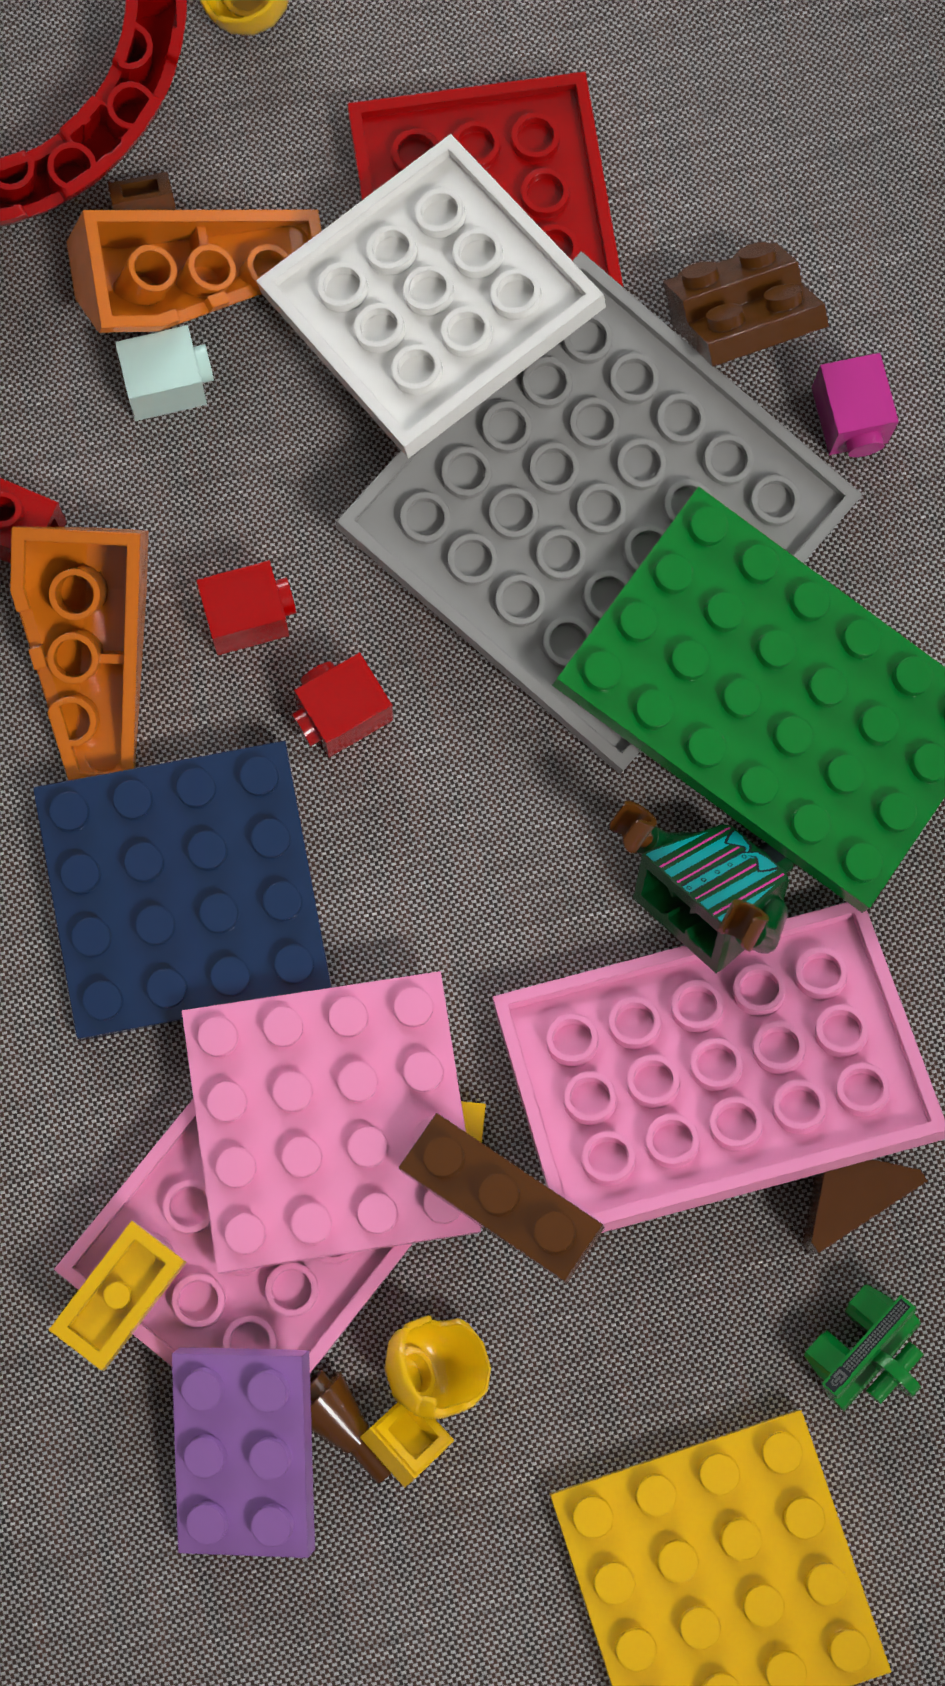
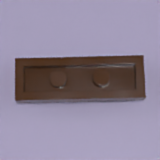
[398,1113,605,1285]

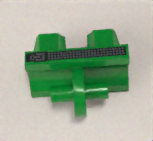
[804,1285,924,1412]

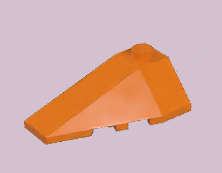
[66,209,322,333]
[10,527,149,781]

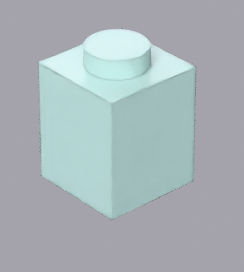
[115,325,214,421]

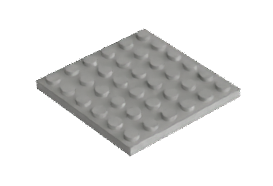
[335,251,862,774]

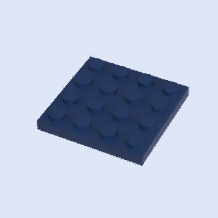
[33,741,332,1040]

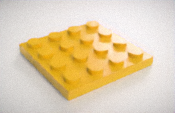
[549,1409,891,1686]

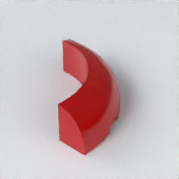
[0,0,187,227]

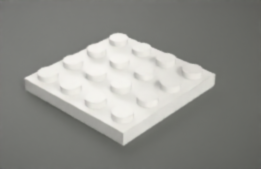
[256,134,606,459]

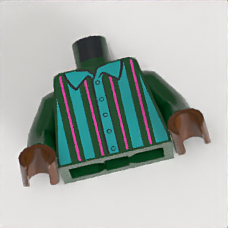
[608,801,794,973]

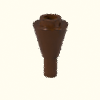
[310,1370,391,1484]

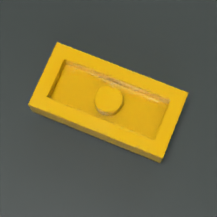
[49,1221,187,1371]

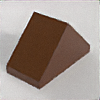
[802,1159,928,1255]

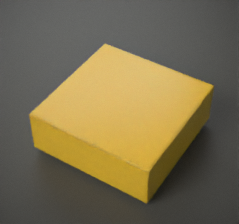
[360,1402,454,1488]

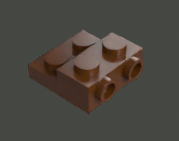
[663,242,829,367]

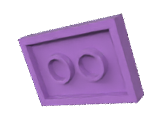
[172,1347,315,1558]

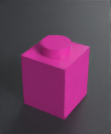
[811,353,899,457]

